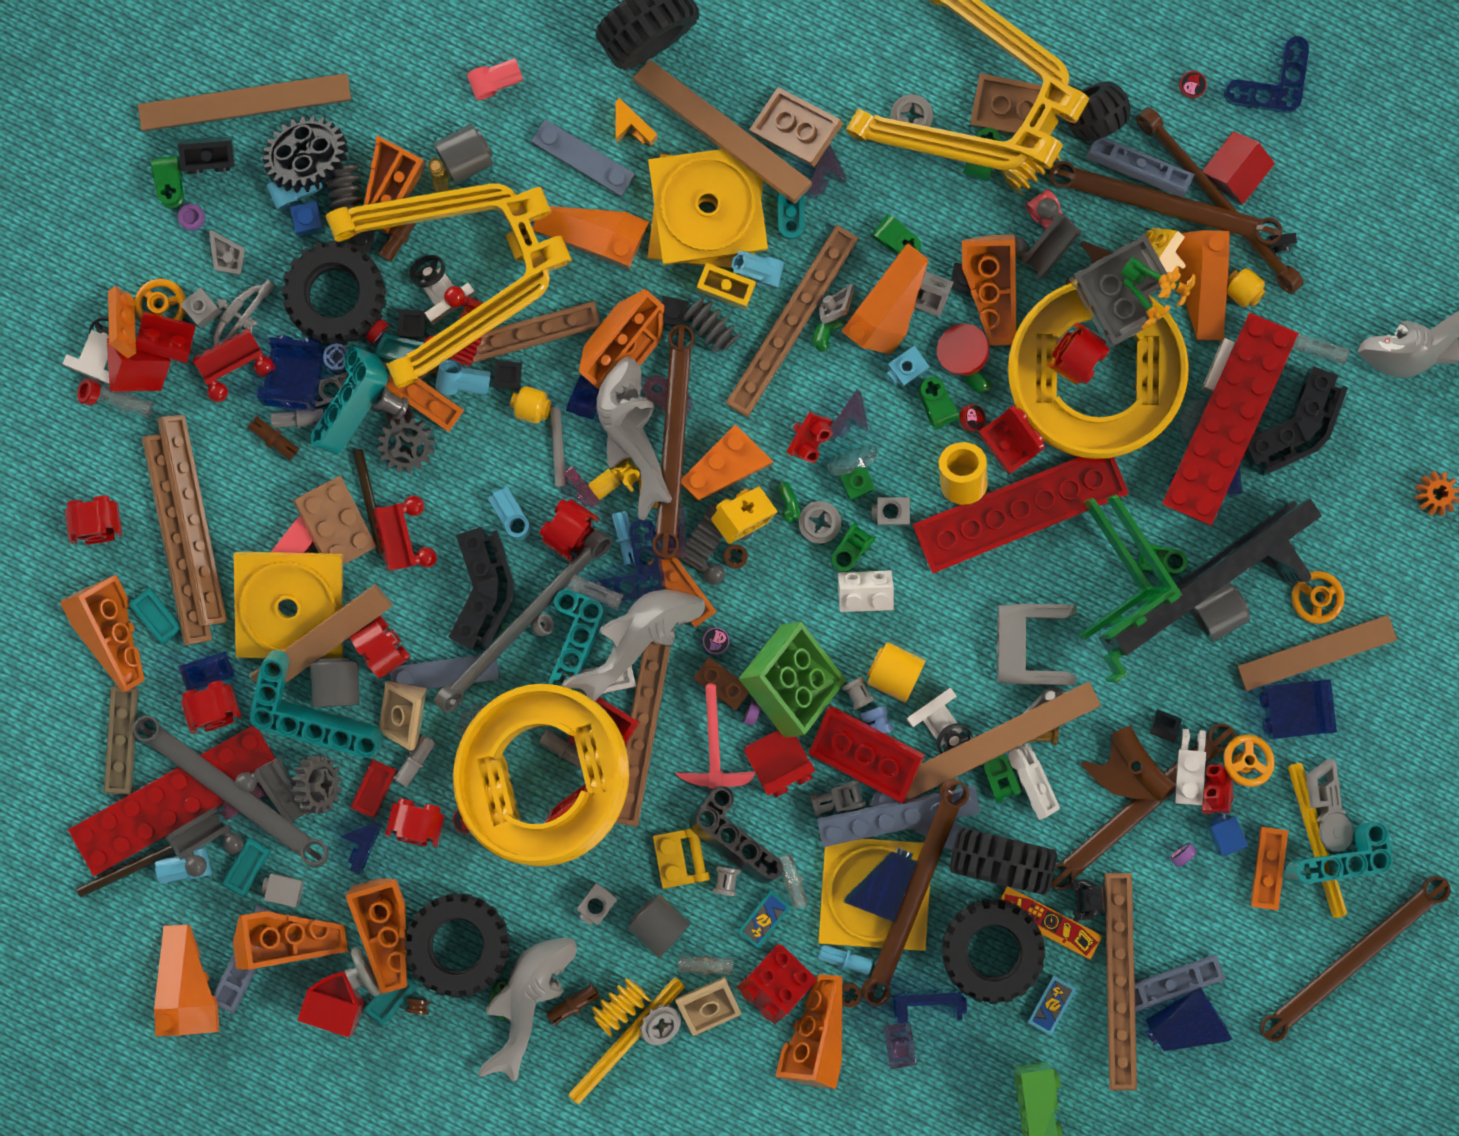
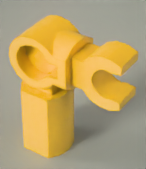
[588,458,642,500]

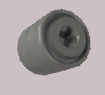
[433,123,493,185]
[1190,583,1250,643]
[310,658,360,707]
[628,894,691,959]

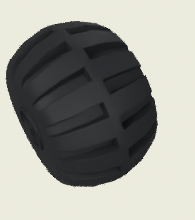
[1066,81,1130,141]

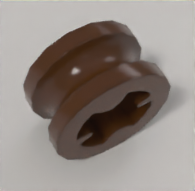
[724,544,748,569]
[842,982,862,1008]
[405,998,431,1015]

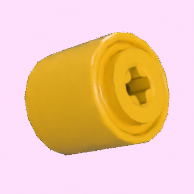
[939,442,988,505]
[867,642,926,703]

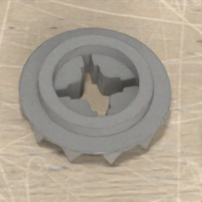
[891,94,933,127]
[799,501,841,544]
[639,1004,681,1045]

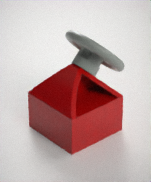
[297,947,380,1038]

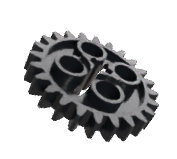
[262,115,348,193]

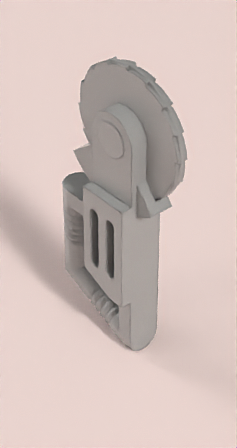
[1306,759,1353,853]

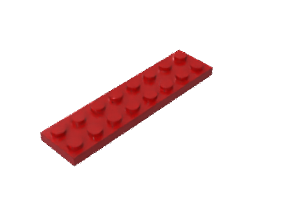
[1162,312,1299,527]
[912,457,1129,574]
[68,726,276,877]

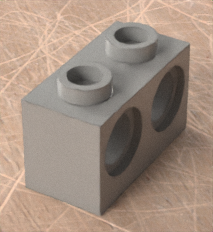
[915,272,953,317]

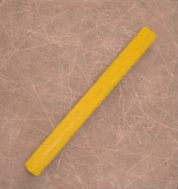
[1288,763,1347,918]
[569,977,685,1104]

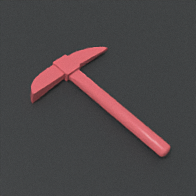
[676,683,756,788]

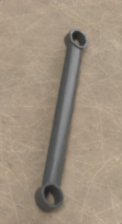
[434,530,612,713]
[133,716,329,868]

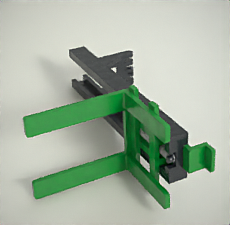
[1078,494,1322,683]

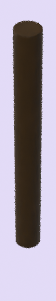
[353,449,384,555]
[76,844,175,897]

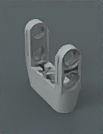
[997,604,1077,685]

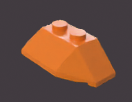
[578,289,665,389]

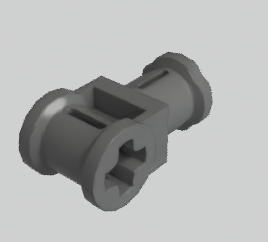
[370,387,409,420]
[810,780,866,818]

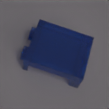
[256,335,325,411]
[1259,679,1337,739]
[893,989,967,1023]

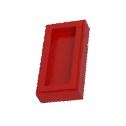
[350,759,397,819]

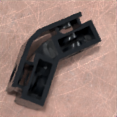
[1244,366,1348,476]
[448,527,516,650]

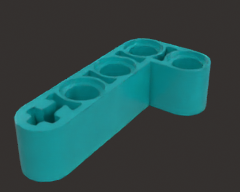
[311,346,388,454]
[549,589,605,690]
[1285,822,1392,884]

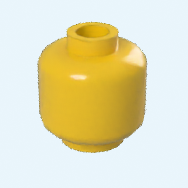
[1227,268,1266,308]
[510,386,551,424]

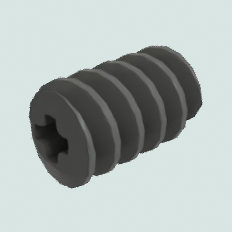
[327,165,362,211]
[684,295,742,353]

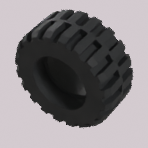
[596,0,699,70]
[282,241,387,346]
[949,828,1058,895]
[405,893,510,998]
[942,899,1045,1004]

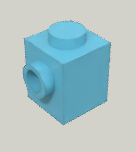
[887,345,930,388]

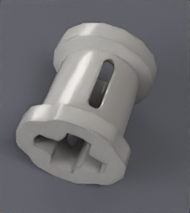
[842,676,875,710]
[713,866,740,896]

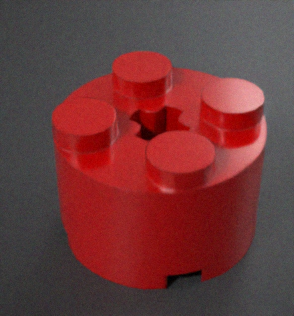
[1048,322,1110,385]
[64,495,123,545]
[539,499,599,561]
[350,615,411,679]
[180,680,242,734]
[385,799,445,848]

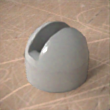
[531,614,554,636]

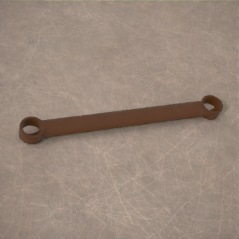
[1136,107,1304,294]
[1050,161,1282,246]
[652,325,695,560]
[1051,724,1236,890]
[861,779,969,1006]
[1259,876,1451,1042]

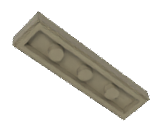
[104,686,139,794]

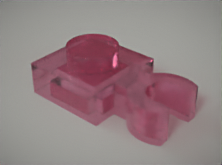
[564,466,602,509]

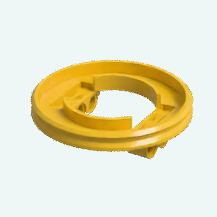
[1008,284,1189,459]
[453,684,629,866]

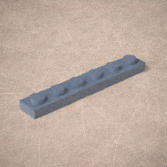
[817,785,980,847]

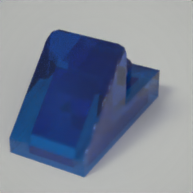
[566,374,600,419]
[178,652,235,691]
[340,822,383,874]

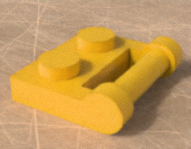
[653,829,710,889]

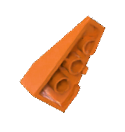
[962,234,1016,345]

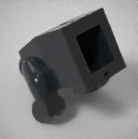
[1070,879,1106,922]

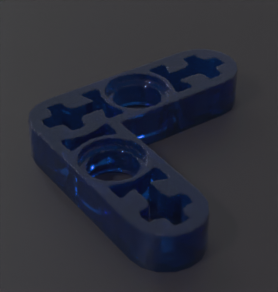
[1224,36,1309,113]
[588,519,665,604]

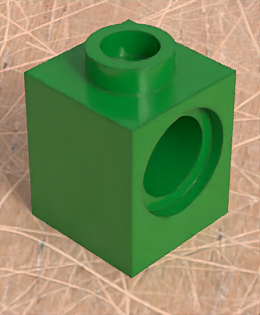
[839,464,875,502]

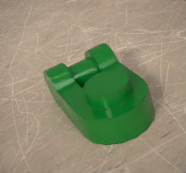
[983,755,1022,803]

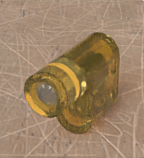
[428,158,452,193]

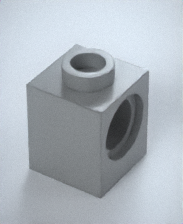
[180,288,222,329]
[871,497,910,526]
[262,873,305,907]
[577,882,618,926]

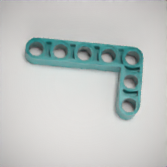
[250,650,383,758]

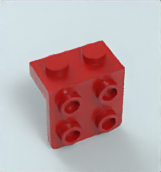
[977,405,1045,475]
[744,730,815,798]
[736,944,816,1025]

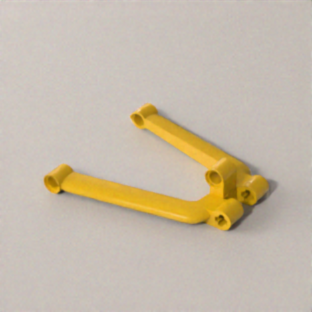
[845,0,1089,170]
[325,183,572,388]

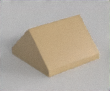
[379,682,427,750]
[676,976,742,1036]

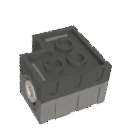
[1069,234,1167,348]

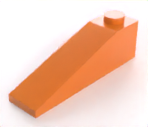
[533,206,650,271]
[1175,230,1230,341]
[841,243,929,355]
[60,574,144,692]
[345,878,407,994]
[233,911,348,970]
[154,924,219,1036]
[775,974,842,1089]

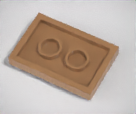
[969,73,1042,135]
[749,87,843,167]
[292,476,377,565]

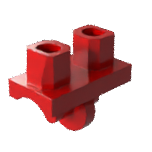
[787,411,833,463]
[1202,764,1234,814]

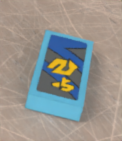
[1027,975,1077,1036]

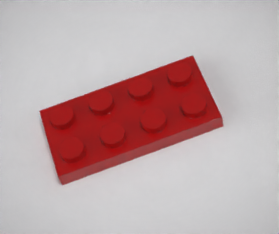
[808,706,925,803]

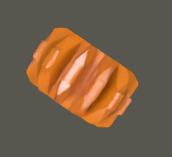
[1414,471,1459,517]

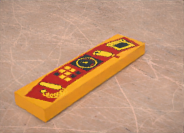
[1000,886,1102,960]

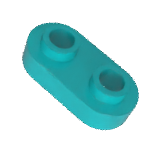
[778,193,805,240]

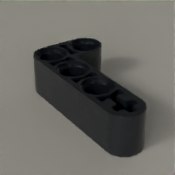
[689,786,783,884]

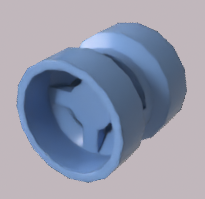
[323,343,348,373]
[860,705,894,734]

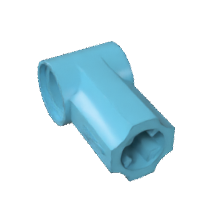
[267,182,324,211]
[731,251,784,289]
[435,359,490,395]
[488,487,531,541]
[155,848,212,884]

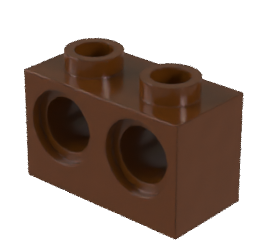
[693,657,749,711]

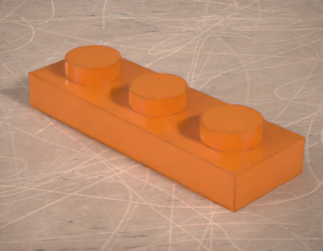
[108,286,136,359]
[385,375,464,432]
[648,548,716,628]
[1250,827,1288,910]

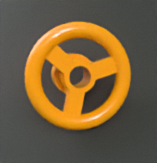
[134,279,186,322]
[1292,571,1344,624]
[1224,734,1275,787]

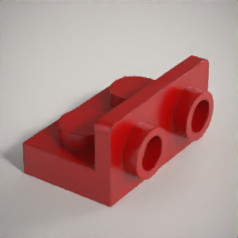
[136,312,196,363]

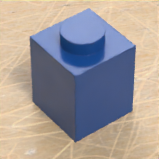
[290,201,326,238]
[1207,813,1248,856]

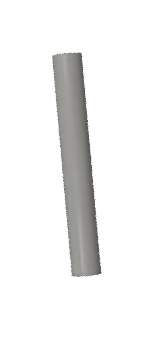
[550,407,566,487]

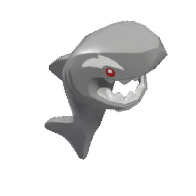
[1358,311,1459,378]

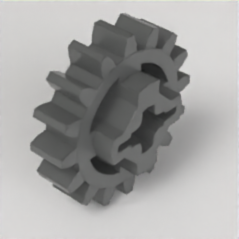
[377,415,435,473]
[292,756,342,813]

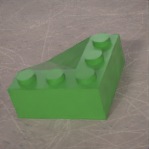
[739,621,846,737]
[1013,1061,1062,1136]

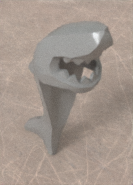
[596,357,672,520]
[563,589,705,701]
[478,938,577,1081]

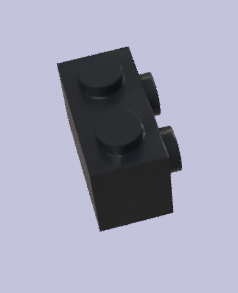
[178,136,236,174]

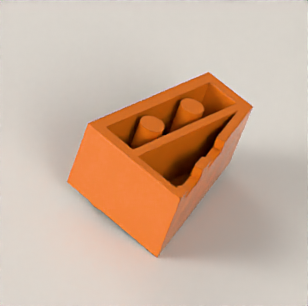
[364,135,426,235]
[681,424,774,502]

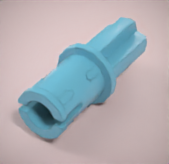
[612,511,640,565]
[818,945,873,976]

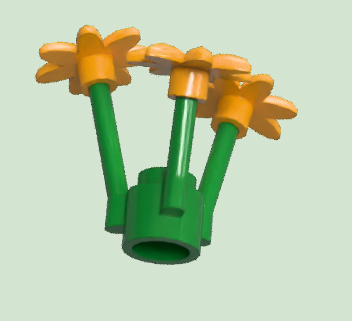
[1121,257,1196,329]

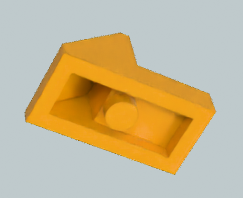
[616,98,658,147]

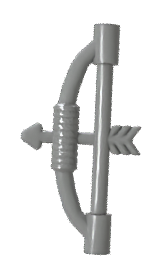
[214,280,275,346]

